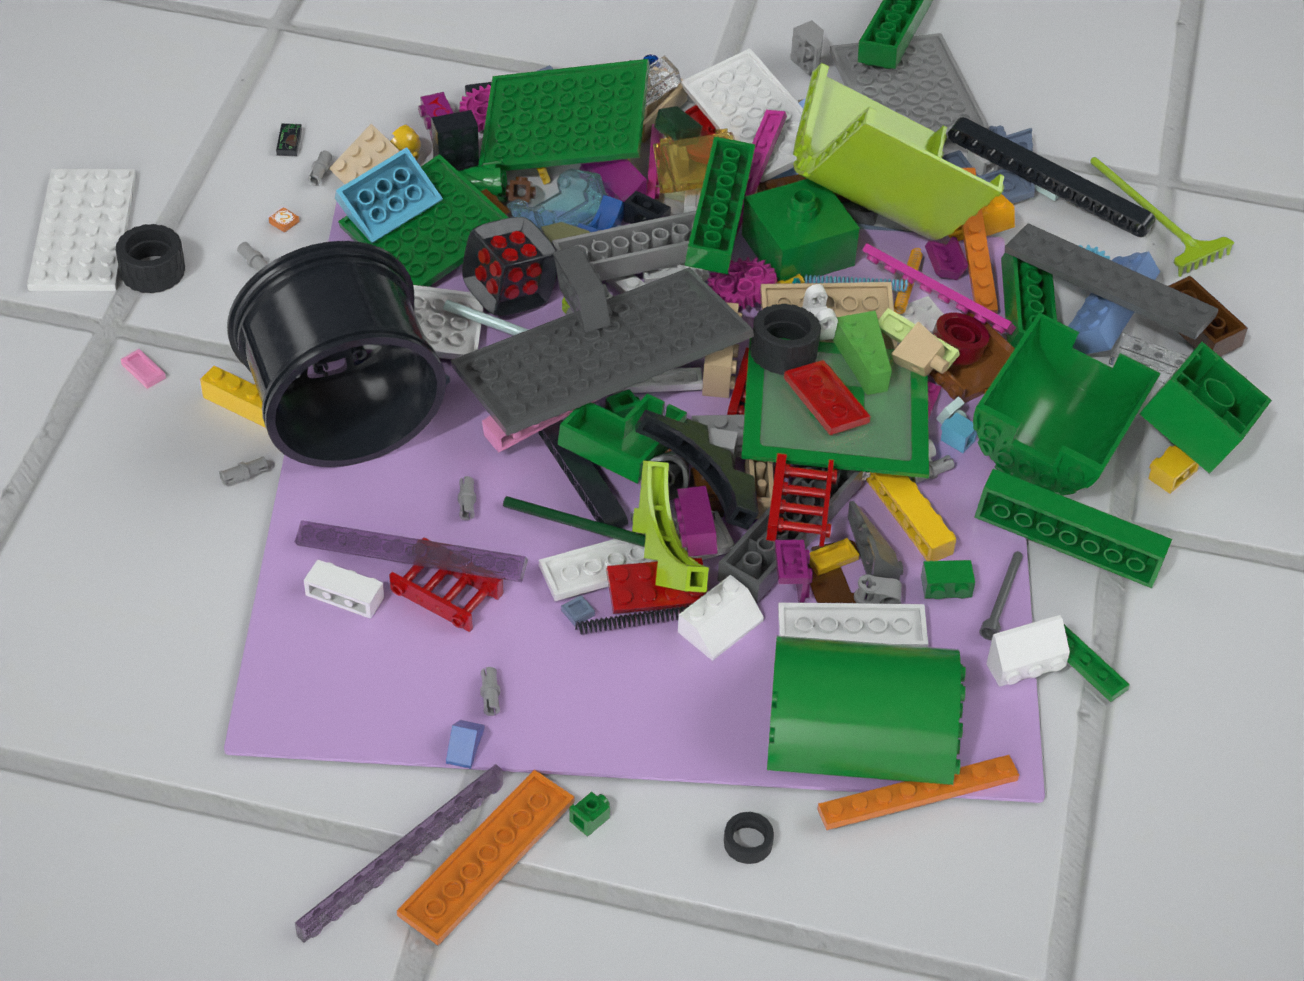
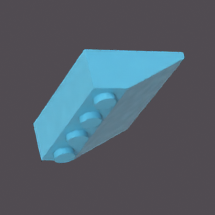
[335,147,443,243]

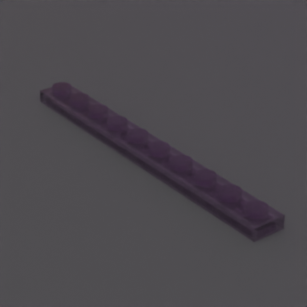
[294,520,528,582]
[295,764,503,943]

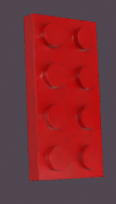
[784,360,871,435]
[606,557,708,614]

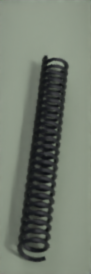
[575,604,692,635]

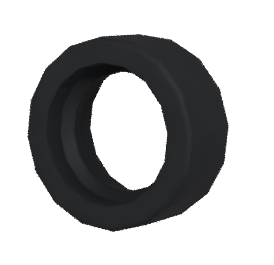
[723,811,774,864]

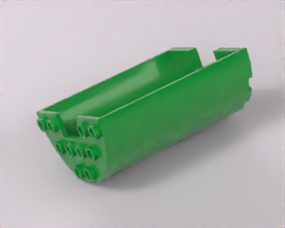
[973,312,1161,495]
[767,635,966,785]

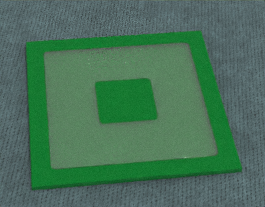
[741,338,929,478]

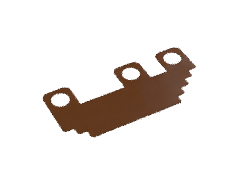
[807,540,867,603]

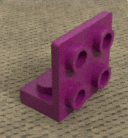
[774,540,812,603]

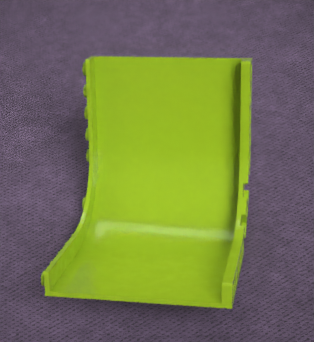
[793,63,1004,240]

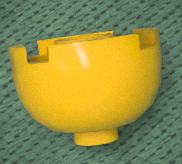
[390,124,421,160]

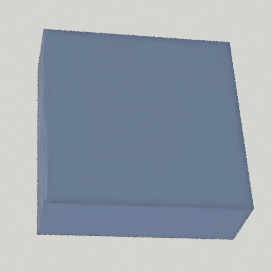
[561,595,595,626]

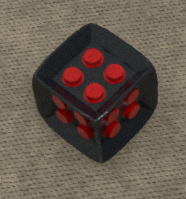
[462,217,557,316]

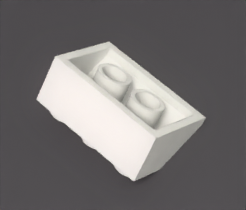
[678,575,764,661]
[986,615,1070,687]

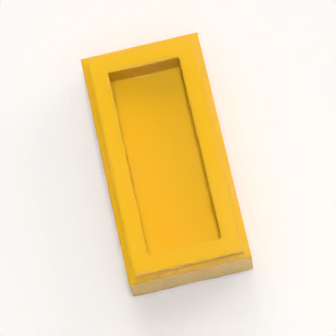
[809,538,859,576]

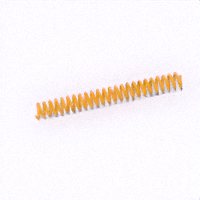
[894,248,923,314]

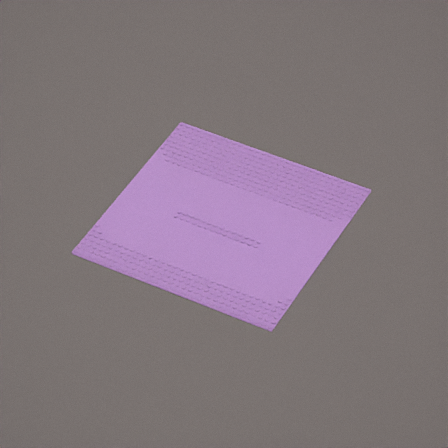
[224,202,1045,803]

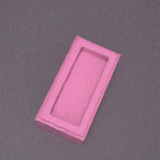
[121,349,166,389]

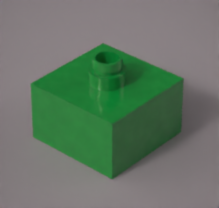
[741,179,860,284]
[1139,342,1272,474]

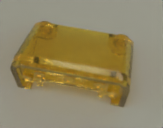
[653,128,735,194]

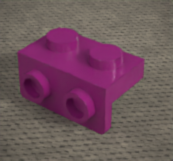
[925,236,968,280]

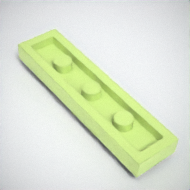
[878,308,960,371]

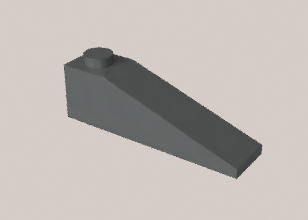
[847,501,903,583]

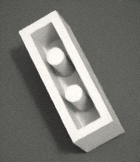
[304,560,384,619]

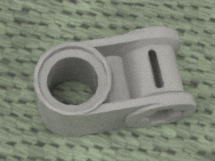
[854,574,902,604]

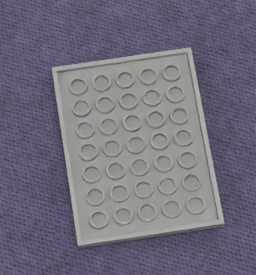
[830,33,989,139]

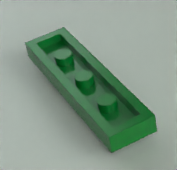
[1064,624,1130,702]

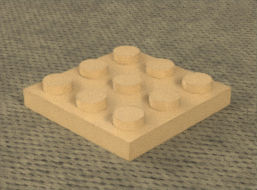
[329,124,400,184]

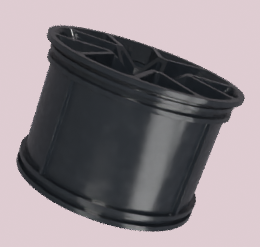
[227,241,446,467]

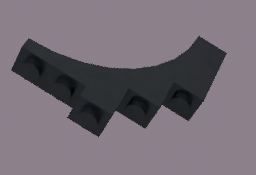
[635,409,759,530]

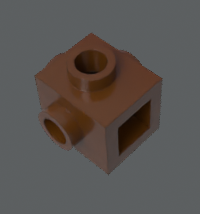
[506,177,536,207]

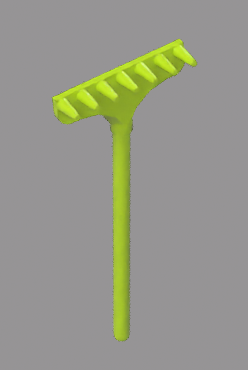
[1090,157,1235,277]

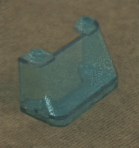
[507,168,607,230]

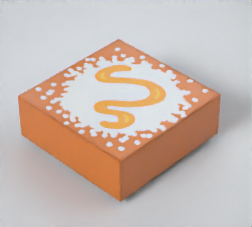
[269,207,299,233]

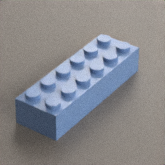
[1068,251,1160,354]

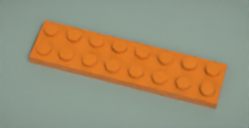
[397,770,575,945]

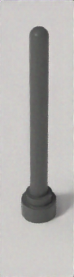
[979,551,1023,640]

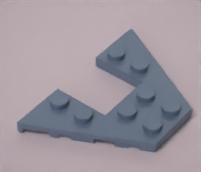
[942,128,1035,204]

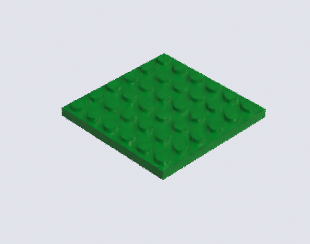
[338,154,509,287]

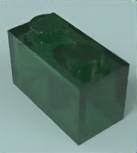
[654,106,703,148]

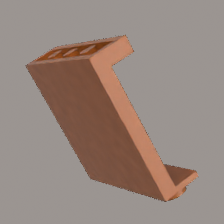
[929,312,1015,404]

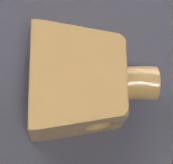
[892,322,949,377]

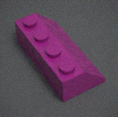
[579,159,647,201]

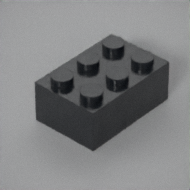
[431,110,479,171]

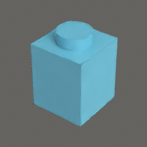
[941,412,977,453]

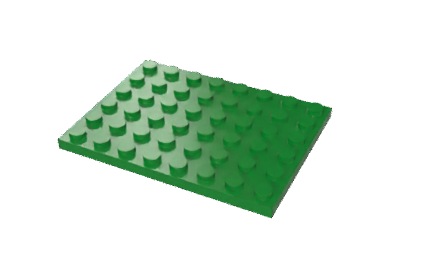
[478,59,650,171]

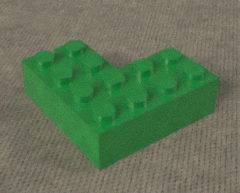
[558,393,687,484]

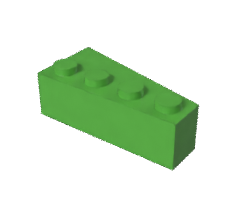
[832,310,892,395]

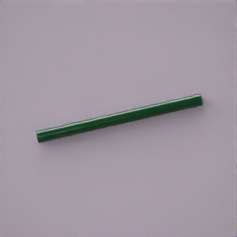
[503,496,646,547]

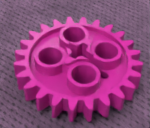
[459,85,491,132]
[707,257,777,310]

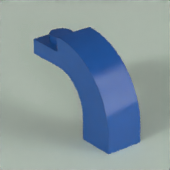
[578,195,624,233]

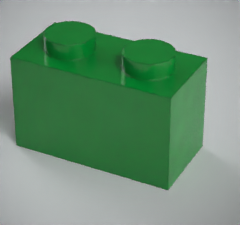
[921,560,975,599]

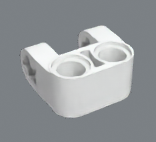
[802,284,838,341]

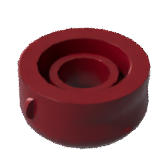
[932,312,989,366]

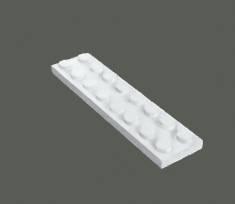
[539,511,735,601]

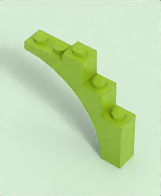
[632,461,709,592]

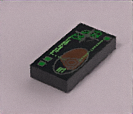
[276,123,302,156]

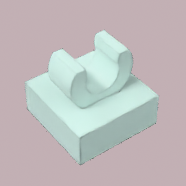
[936,396,967,424]

